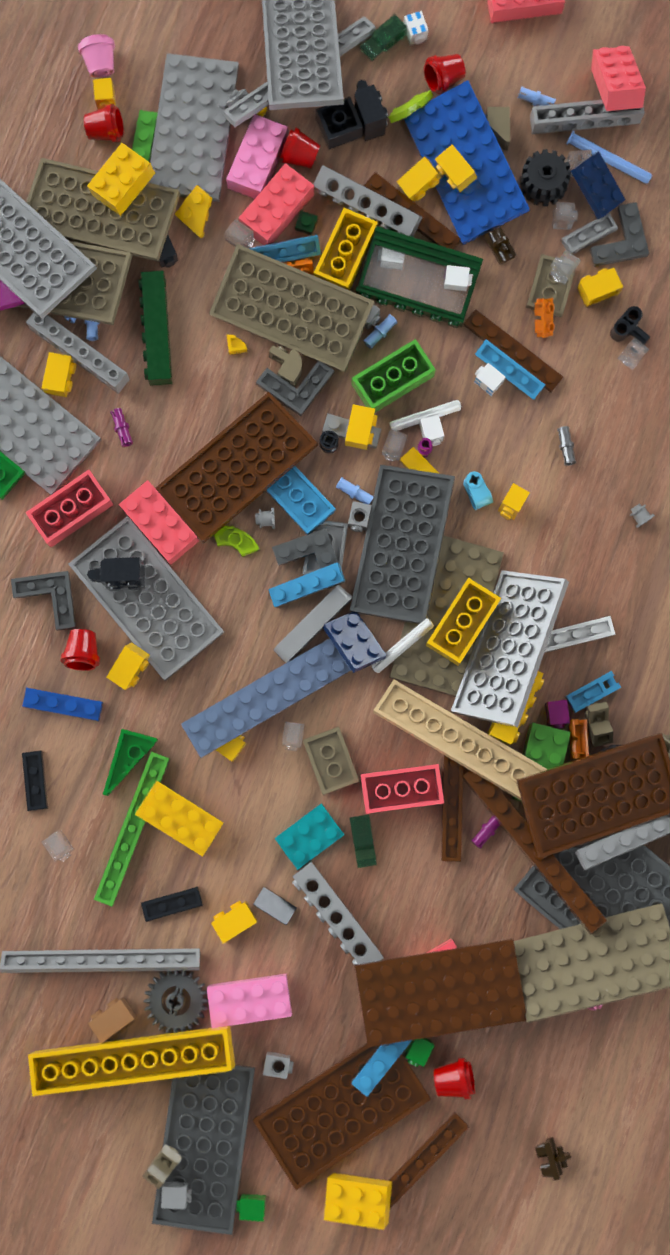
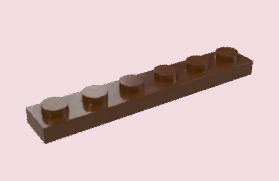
[364,172,461,250]
[463,309,563,393]
[441,755,463,862]
[388,1112,469,1209]

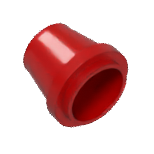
[424,54,466,94]
[84,103,124,143]
[280,127,321,169]
[61,629,100,671]
[434,1058,475,1100]

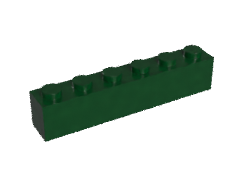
[138,270,173,386]

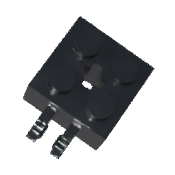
[354,80,389,142]
[315,97,363,150]
[87,557,145,591]

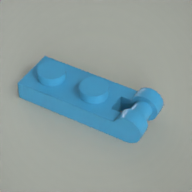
[565,671,621,713]

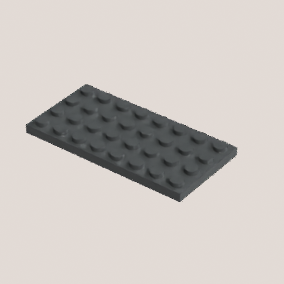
[350,465,455,624]
[152,1065,255,1235]

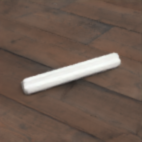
[389,400,461,432]
[371,618,434,673]

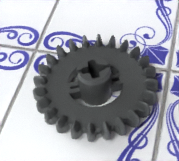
[143,970,208,1034]

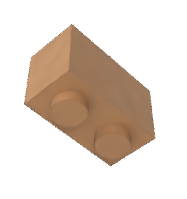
[88,997,137,1043]

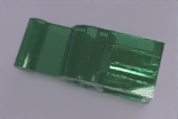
[360,14,407,61]
[349,814,377,868]

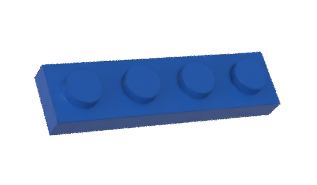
[22,688,103,721]

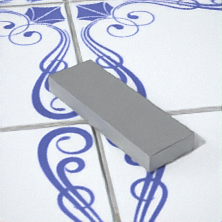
[561,213,618,256]

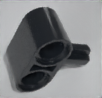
[610,306,650,345]

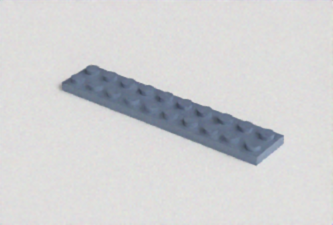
[181,638,351,758]

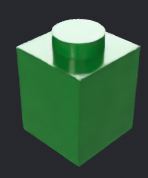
[405,1038,435,1067]
[236,1194,266,1222]

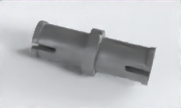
[557,426,576,466]

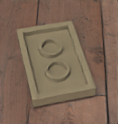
[526,254,577,318]
[303,727,359,795]

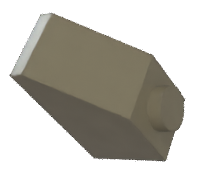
[485,107,510,150]

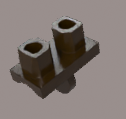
[484,227,516,265]
[535,1137,571,1181]

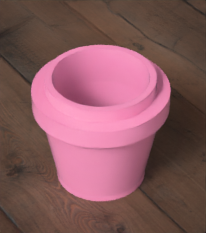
[78,34,115,78]

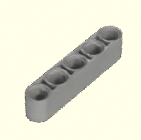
[273,584,353,663]

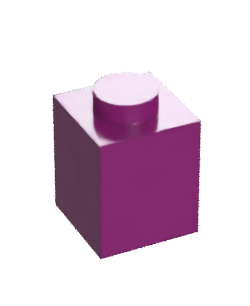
[545,700,570,729]

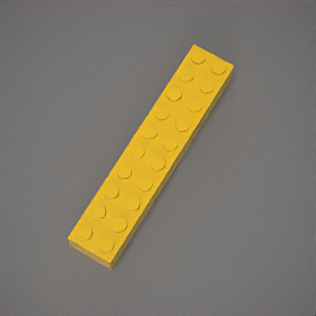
[28,1026,235,1096]

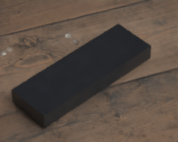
[22,751,48,811]
[141,887,203,922]

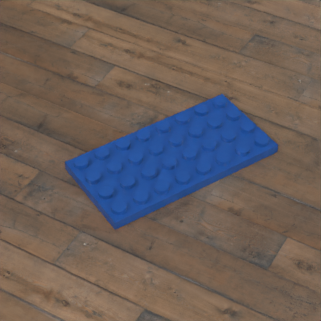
[404,80,530,245]

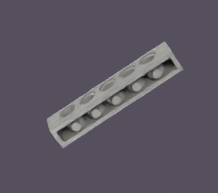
[530,100,645,134]
[313,165,423,237]
[26,312,130,394]
[292,861,384,965]

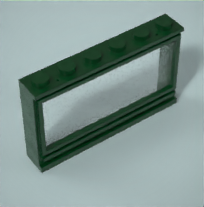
[356,226,483,328]

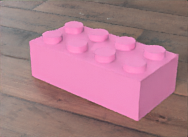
[226,114,289,199]
[207,973,292,1028]

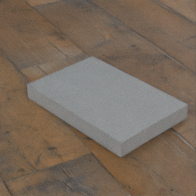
[303,520,348,575]

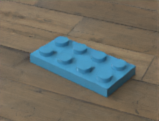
[266,466,336,535]

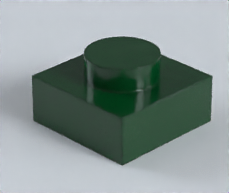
[295,211,318,236]

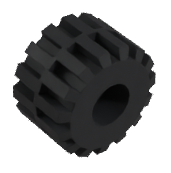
[520,149,571,207]

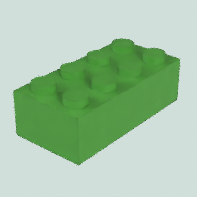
[351,339,436,413]
[512,723,571,802]

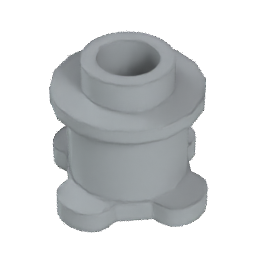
[630,503,655,528]
[255,508,275,529]

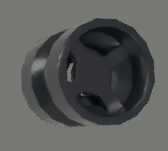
[320,430,339,454]

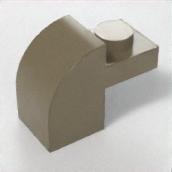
[269,345,302,387]
[585,702,613,747]
[142,1144,182,1189]

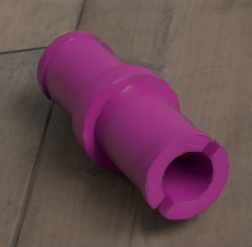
[110,408,133,447]
[417,438,433,458]
[471,816,500,849]

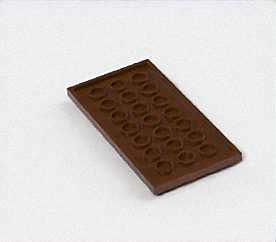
[155,392,318,544]
[516,733,670,858]
[355,939,527,1047]
[253,1043,431,1190]

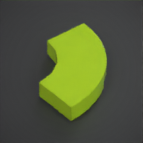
[389,90,433,123]
[213,526,260,557]

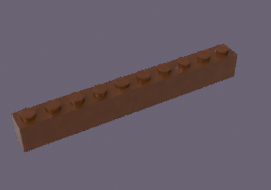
[463,771,607,935]

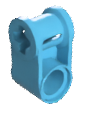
[463,471,493,510]

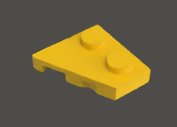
[174,185,212,238]

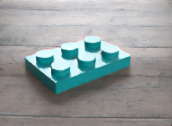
[274,803,344,870]

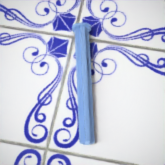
[566,130,652,184]

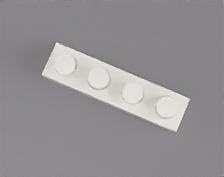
[544,616,615,653]

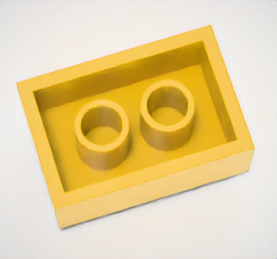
[87,143,155,216]
[324,1173,392,1230]

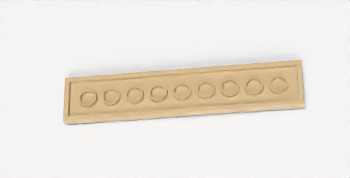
[373,680,548,801]

